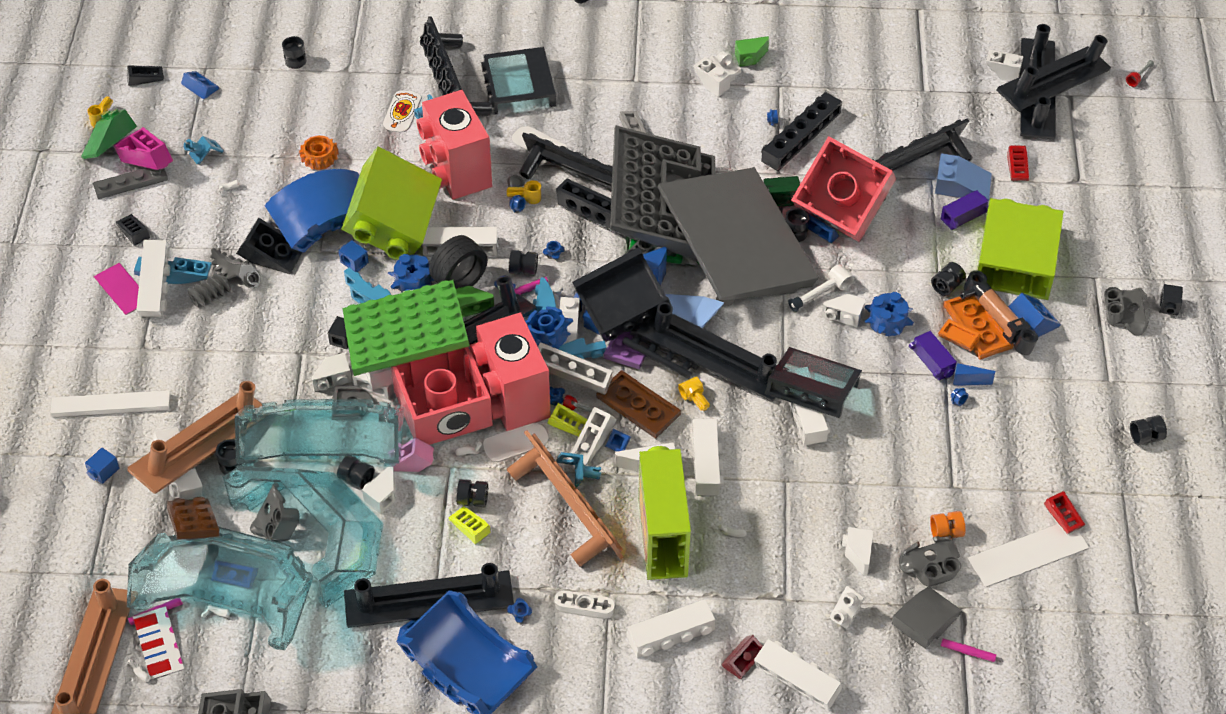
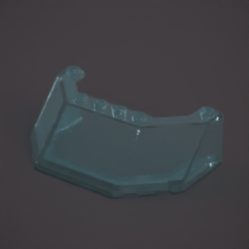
[235,399,404,467]
[223,466,383,609]
[127,526,313,651]

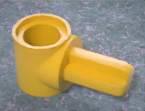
[87,96,113,128]
[507,180,542,204]
[678,377,710,411]

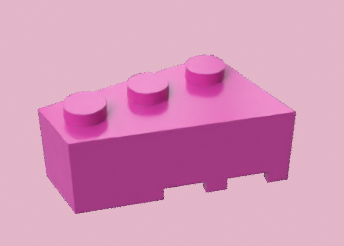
[113,127,173,170]

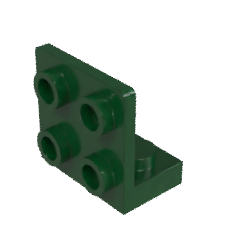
[763,176,800,207]

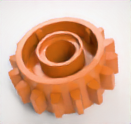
[299,135,339,170]

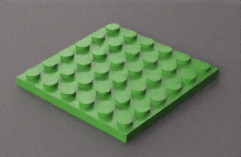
[342,280,470,376]

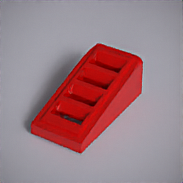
[1007,145,1029,181]
[1044,491,1085,534]

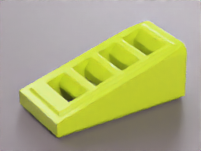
[547,403,588,437]
[448,506,491,544]

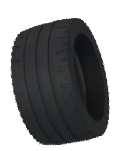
[429,235,488,289]

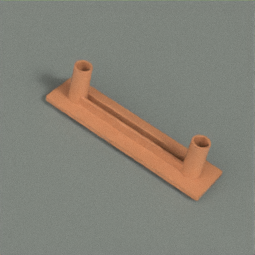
[127,381,271,494]
[507,430,624,567]
[51,579,135,714]

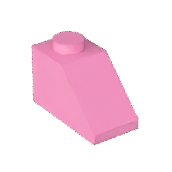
[388,438,434,472]

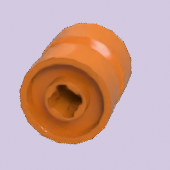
[930,511,966,538]

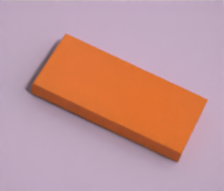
[943,296,1014,360]

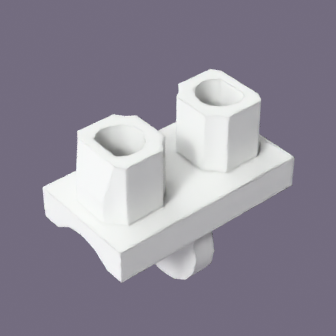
[709,51,741,82]
[829,585,866,629]

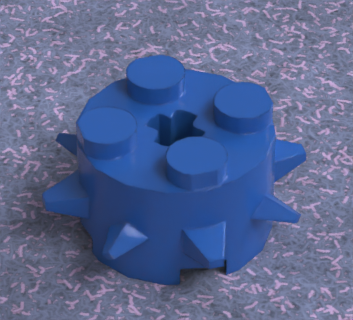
[388,254,434,293]
[864,292,914,337]
[525,306,573,350]

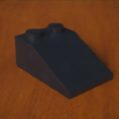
[236,217,303,274]

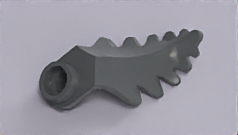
[210,248,261,288]

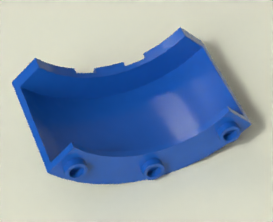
[264,169,359,253]
[396,591,537,714]

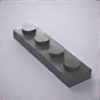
[93,168,168,199]

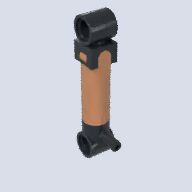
[960,270,1038,355]

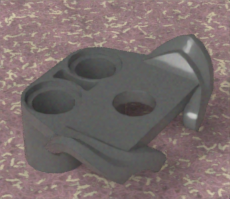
[1104,287,1150,336]
[250,482,300,541]
[899,536,961,587]

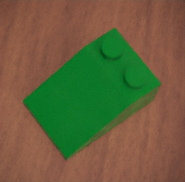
[81,109,137,159]

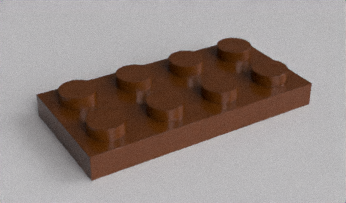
[596,370,681,439]
[167,497,219,540]

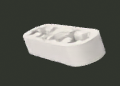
[555,590,615,619]

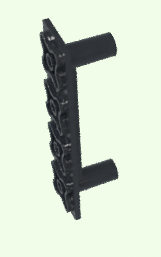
[420,16,492,116]
[1020,24,1056,140]
[996,35,1111,112]
[872,118,973,202]
[519,132,613,188]
[464,276,537,347]
[636,302,788,402]
[344,563,514,628]

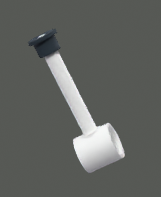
[788,264,854,313]

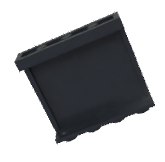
[572,247,671,342]

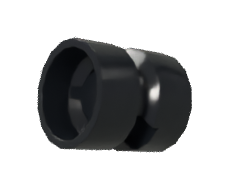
[282,36,307,69]
[785,208,809,242]
[509,250,538,276]
[931,262,966,296]
[1130,415,1167,446]
[216,439,245,476]
[337,455,375,489]
[456,479,489,508]

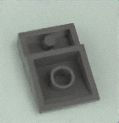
[892,587,963,649]
[198,689,272,714]

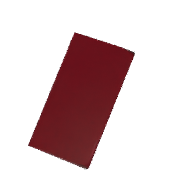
[721,634,763,679]

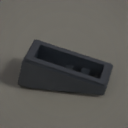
[127,65,164,86]
[116,214,150,246]

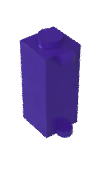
[940,190,988,230]
[909,331,957,381]

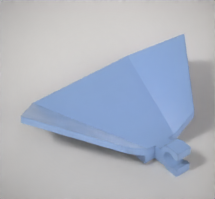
[665,294,724,328]

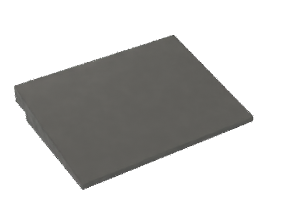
[610,125,715,261]
[658,167,819,301]

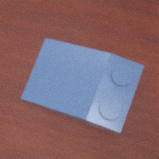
[935,154,992,201]

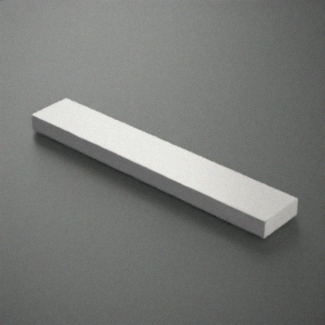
[50,390,171,417]

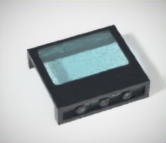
[481,47,556,115]
[765,347,862,418]

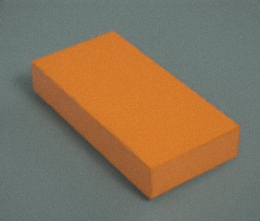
[938,319,981,352]

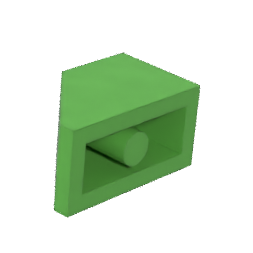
[735,36,769,67]
[456,286,495,318]

